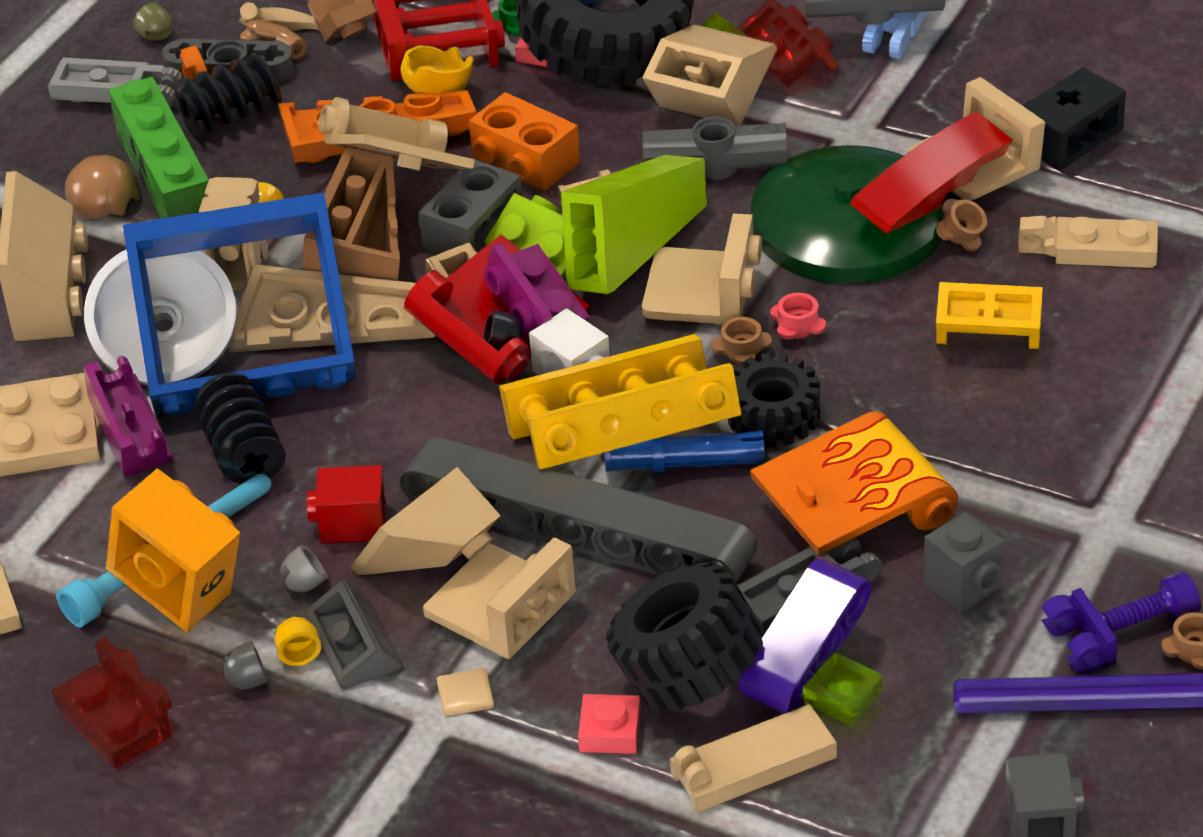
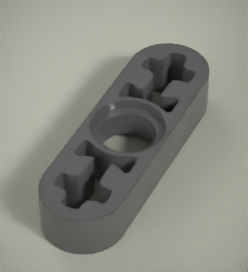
[162,39,294,83]

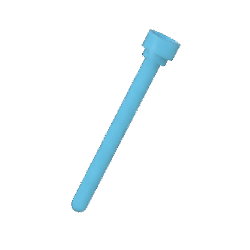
[56,474,271,628]

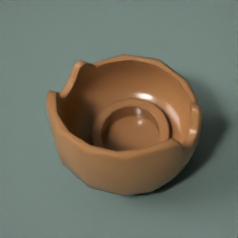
[65,155,141,219]

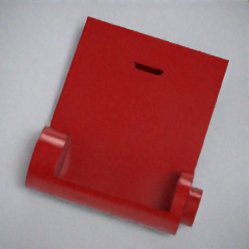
[404,234,590,384]

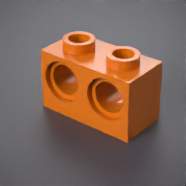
[468,92,581,192]

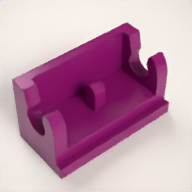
[83,356,173,478]

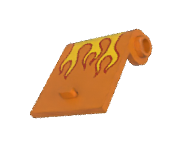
[750,411,958,555]

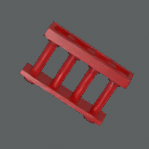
[371,0,505,82]

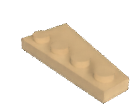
[228,264,435,353]

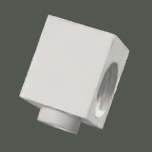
[529,308,610,375]

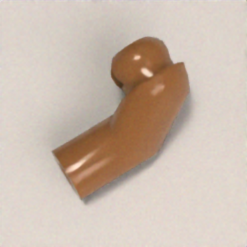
[239,19,307,60]

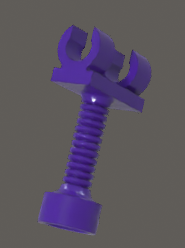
[1041,572,1201,674]

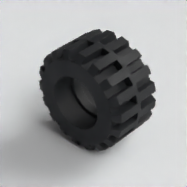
[606,563,764,711]

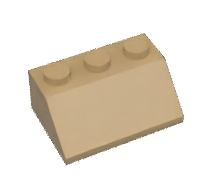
[0,171,88,342]

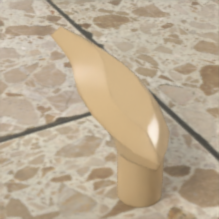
[238,2,319,31]

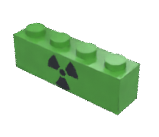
[108,76,209,219]

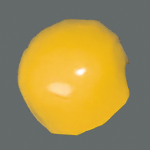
[401,45,474,94]

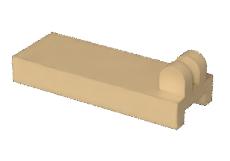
[670,704,837,813]

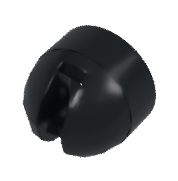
[483,309,523,352]

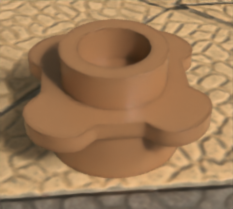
[936,199,987,252]
[711,317,772,366]
[1161,613,1203,669]

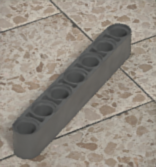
[399,437,758,584]

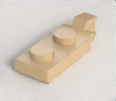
[1018,216,1158,268]

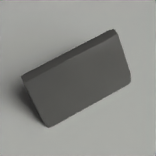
[303,578,403,689]

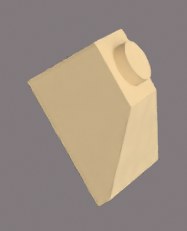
[350,467,501,576]

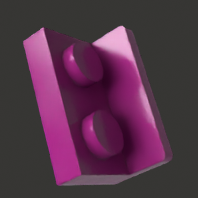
[484,243,590,340]

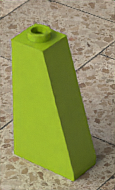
[561,155,707,294]

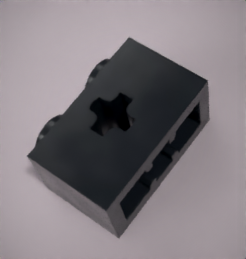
[1023,67,1126,171]

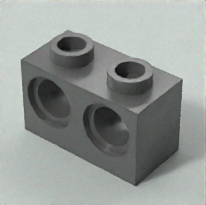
[418,158,522,255]

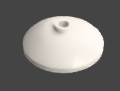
[84,249,237,386]

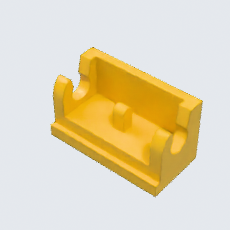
[936,282,1043,350]

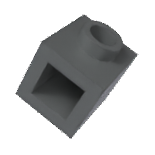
[924,511,1004,613]
[1005,753,1084,837]

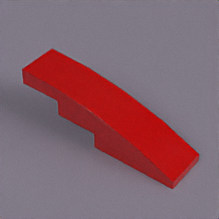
[850,111,1013,234]

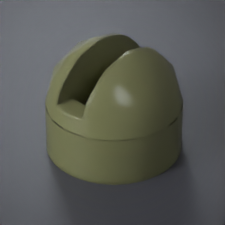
[133,2,173,42]

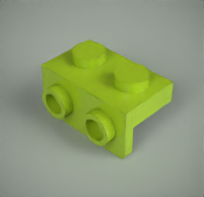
[484,193,567,284]

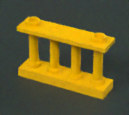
[499,334,742,470]

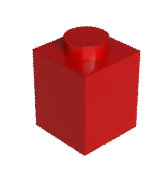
[307,465,387,544]

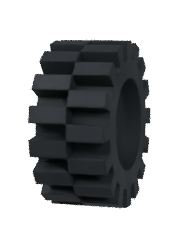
[728,353,820,447]

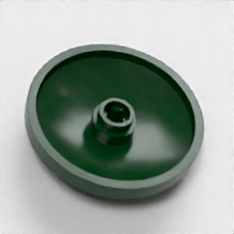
[751,145,946,284]

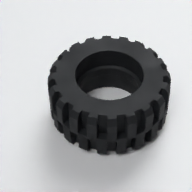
[517,0,694,88]

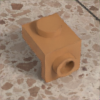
[307,0,377,42]

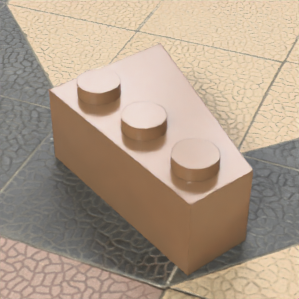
[302,146,400,281]

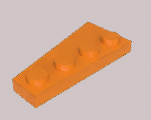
[278,90,477,163]

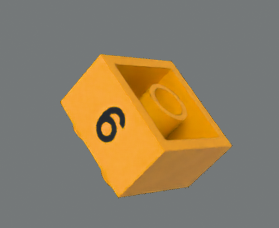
[106,468,241,633]

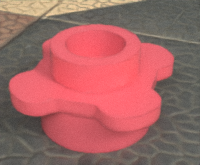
[770,293,826,340]

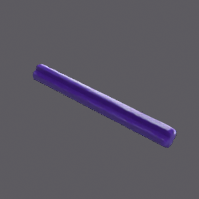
[953,673,1203,713]

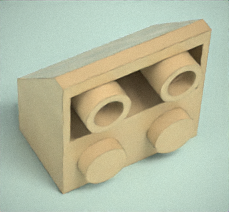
[642,24,777,126]

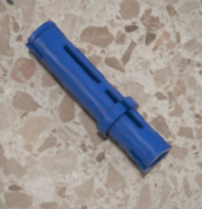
[604,431,765,474]

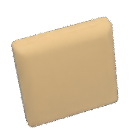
[436,668,494,717]

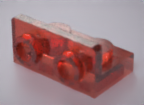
[731,0,839,88]
[52,636,172,769]

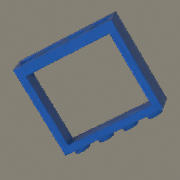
[123,192,356,415]

